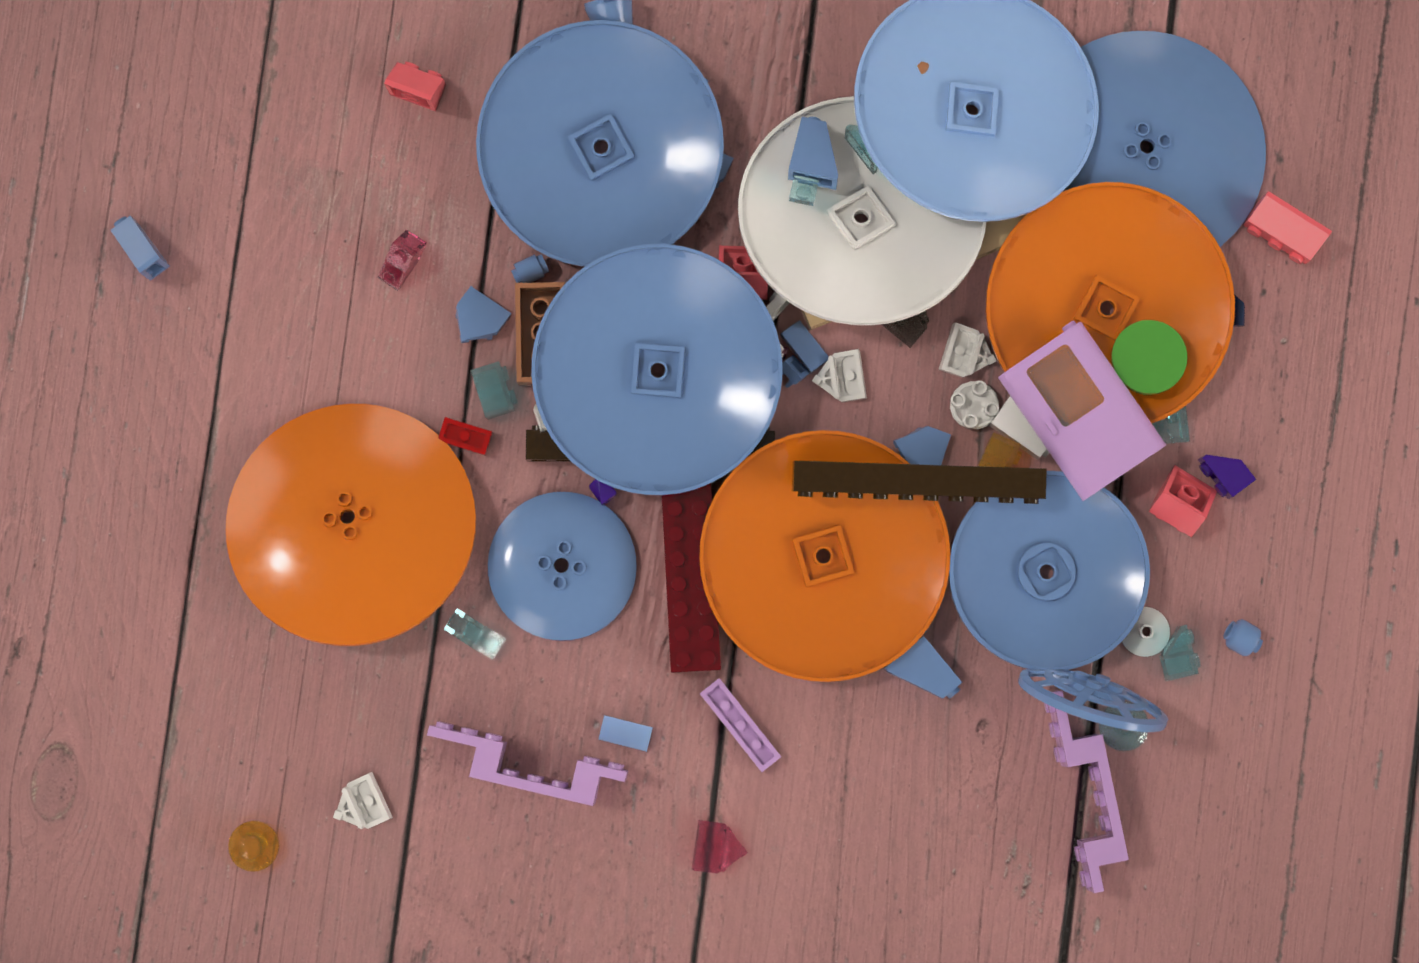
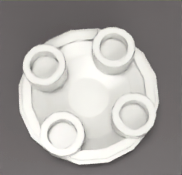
[950,380,999,430]

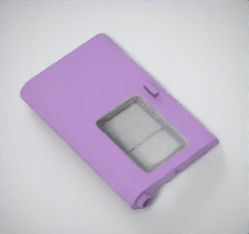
[998,320,1166,501]

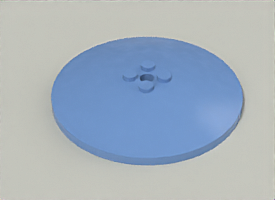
[949,471,1150,670]

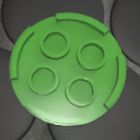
[1111,320,1187,395]

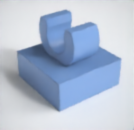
[782,355,810,388]

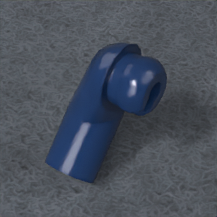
[1233,294,1245,327]

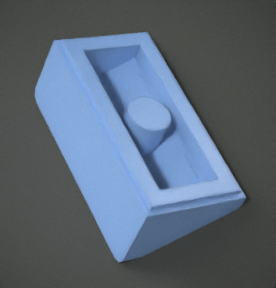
[599,715,653,752]

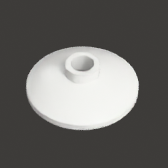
[1122,607,1170,657]

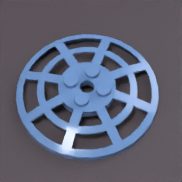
[1018,668,1168,732]

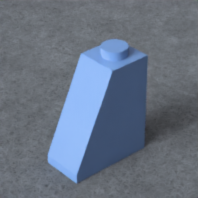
[788,117,838,190]
[110,216,170,281]
[884,636,962,699]

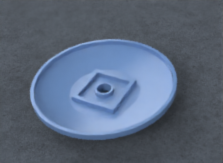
[488,492,637,641]

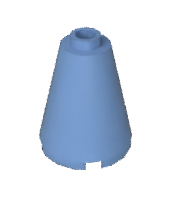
[584,0,633,24]

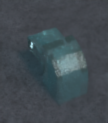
[444,608,506,660]

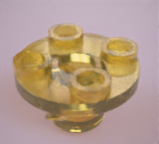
[228,821,279,872]

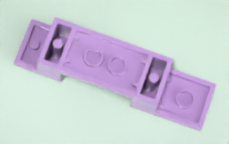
[1044,690,1129,893]
[427,721,628,806]

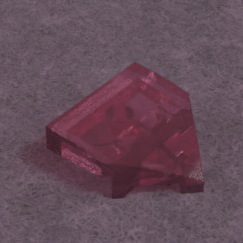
[691,820,748,874]

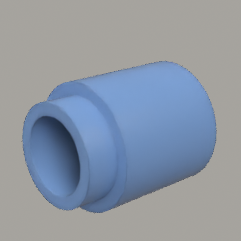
[511,254,549,283]

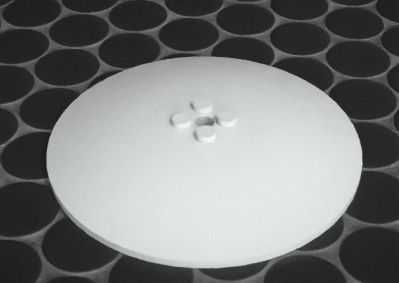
[738,96,986,325]

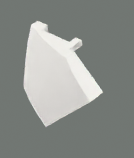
[938,323,996,377]
[812,349,867,402]
[333,772,393,829]

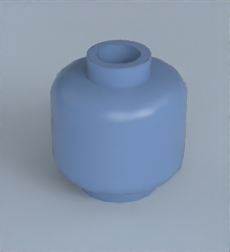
[1223,619,1263,656]

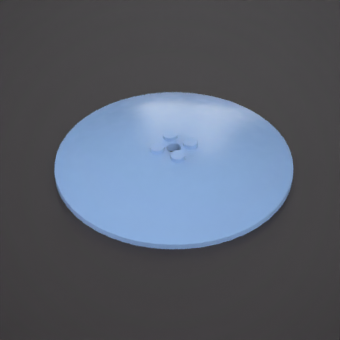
[854,0,1099,222]

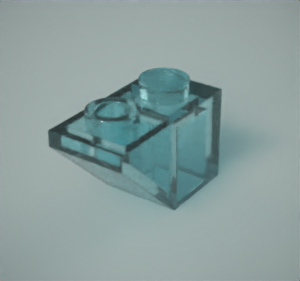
[1159,625,1201,681]

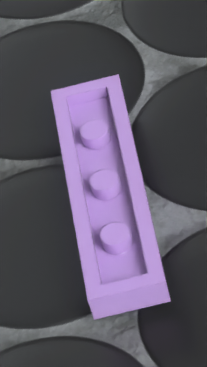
[700,678,781,772]

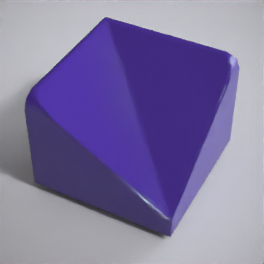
[589,479,617,505]

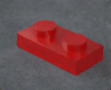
[438,417,493,456]

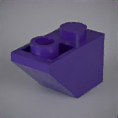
[1198,455,1256,499]

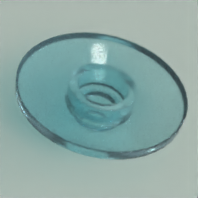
[1099,701,1148,751]

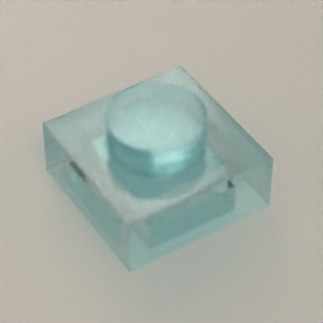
[789,175,819,206]

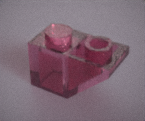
[377,229,427,291]

